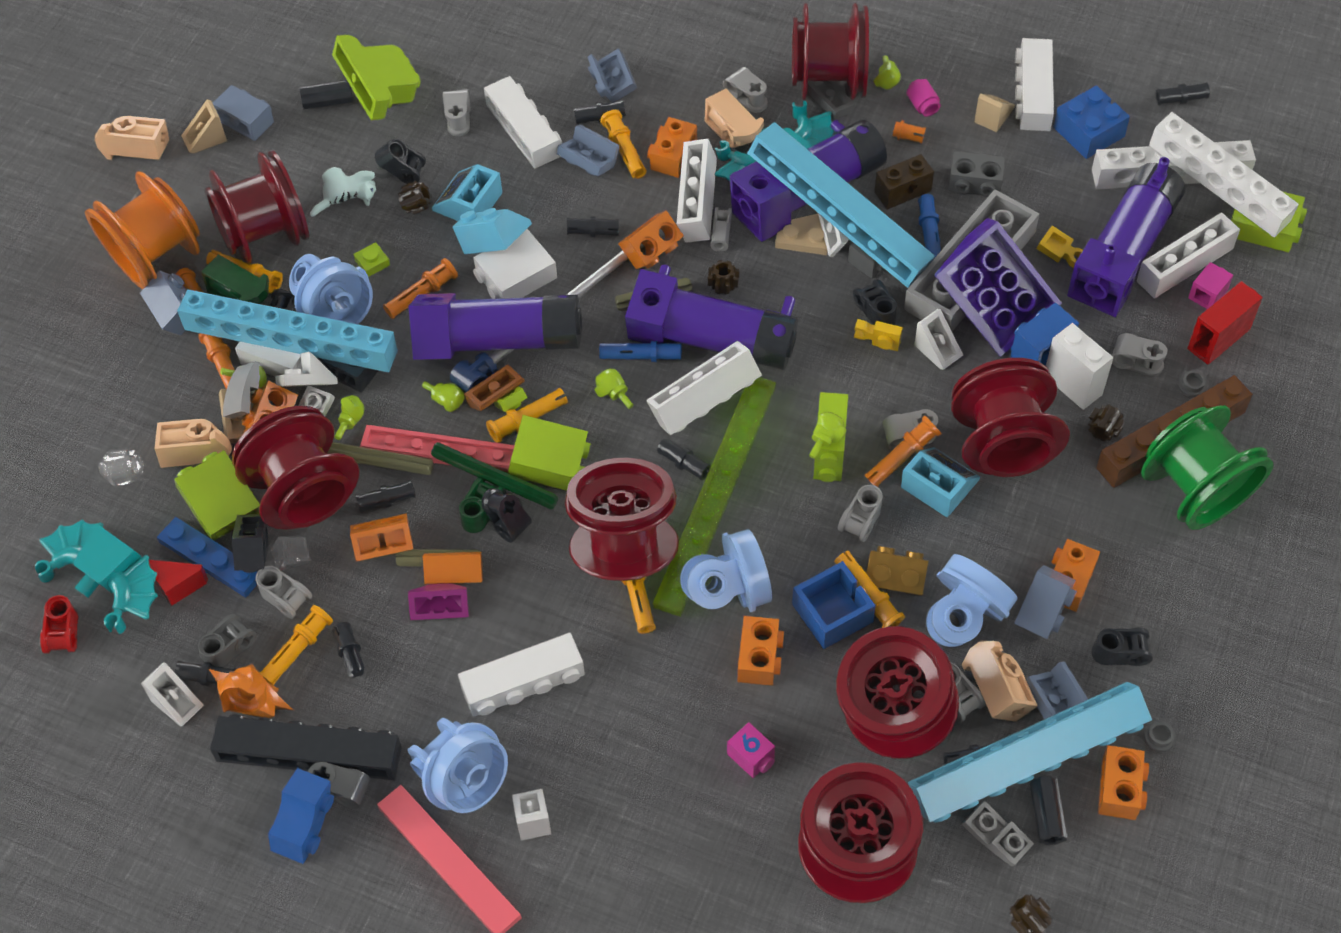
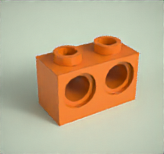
[618,210,684,269]
[242,380,298,435]
[350,513,413,562]
[737,616,784,686]
[1098,745,1149,820]

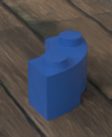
[268,768,334,864]

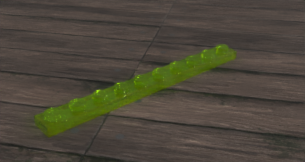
[653,377,776,617]

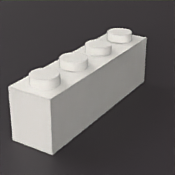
[1015,38,1054,131]
[484,76,562,169]
[677,139,717,243]
[1137,212,1240,299]
[646,341,762,435]
[458,633,585,717]

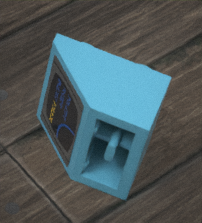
[432,164,503,221]
[901,447,980,518]

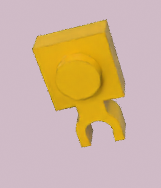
[1036,226,1083,268]
[854,319,903,351]

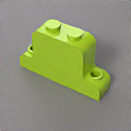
[332,35,420,120]

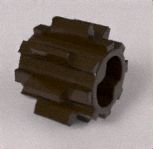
[398,181,432,215]
[707,260,739,295]
[1088,404,1125,441]
[1009,894,1052,933]

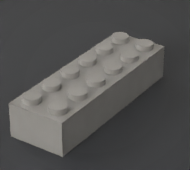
[904,190,1039,332]

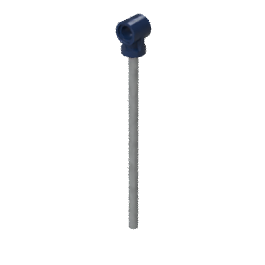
[450,244,644,393]

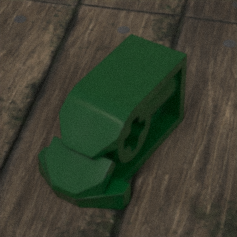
[201,254,269,304]

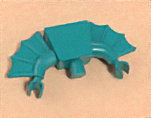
[715,101,834,181]
[35,519,158,634]

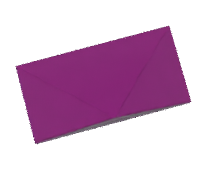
[408,583,469,620]

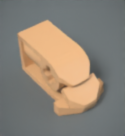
[705,88,764,148]
[95,116,169,160]
[154,419,232,468]
[962,640,1038,722]

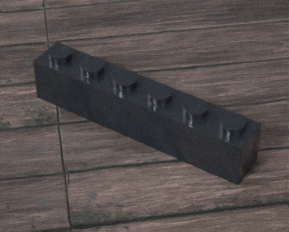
[210,714,402,781]

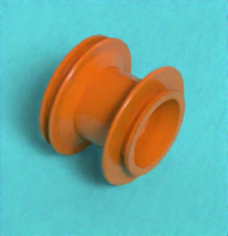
[85,171,200,289]

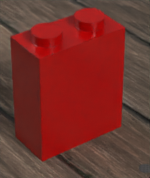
[1187,281,1263,365]

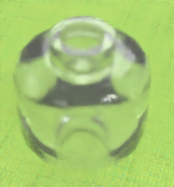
[99,448,144,486]

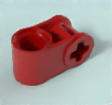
[40,595,79,654]

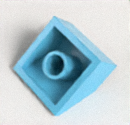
[453,208,532,254]

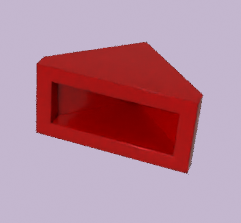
[149,560,208,606]

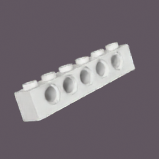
[1149,112,1299,237]
[1092,140,1256,190]

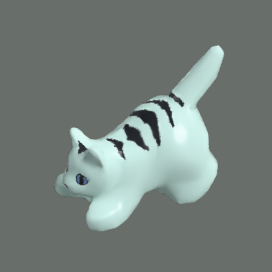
[310,167,376,217]

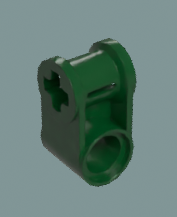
[459,477,506,533]

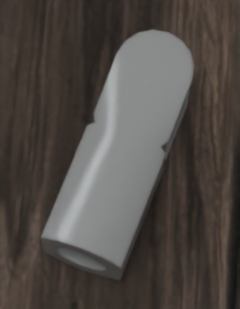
[710,207,732,251]

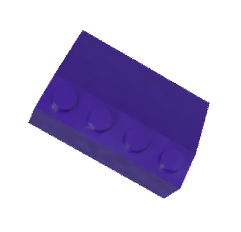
[934,218,1062,357]

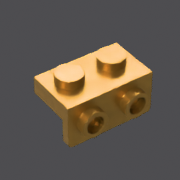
[867,546,929,595]

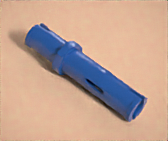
[918,194,941,260]
[599,341,682,362]

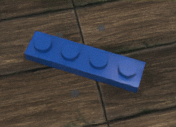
[157,517,258,598]

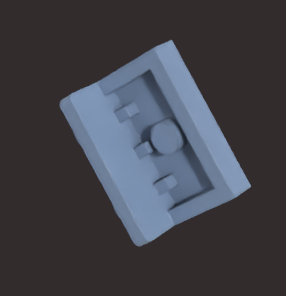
[588,48,637,103]
[557,125,619,176]
[1026,661,1088,719]

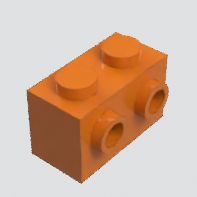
[647,117,697,178]
[1051,539,1100,612]

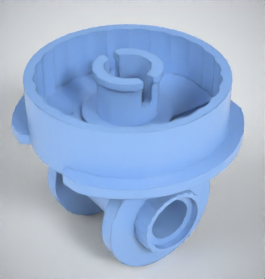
[289,254,373,324]
[680,529,772,612]
[926,554,1017,647]
[408,718,508,813]

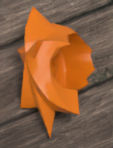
[209,664,294,718]

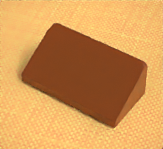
[464,364,525,411]

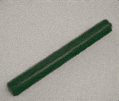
[431,442,558,510]

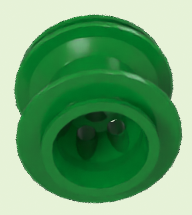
[1141,405,1274,530]

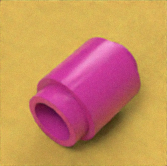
[906,79,941,117]

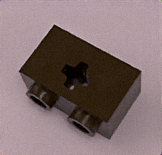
[874,154,934,210]

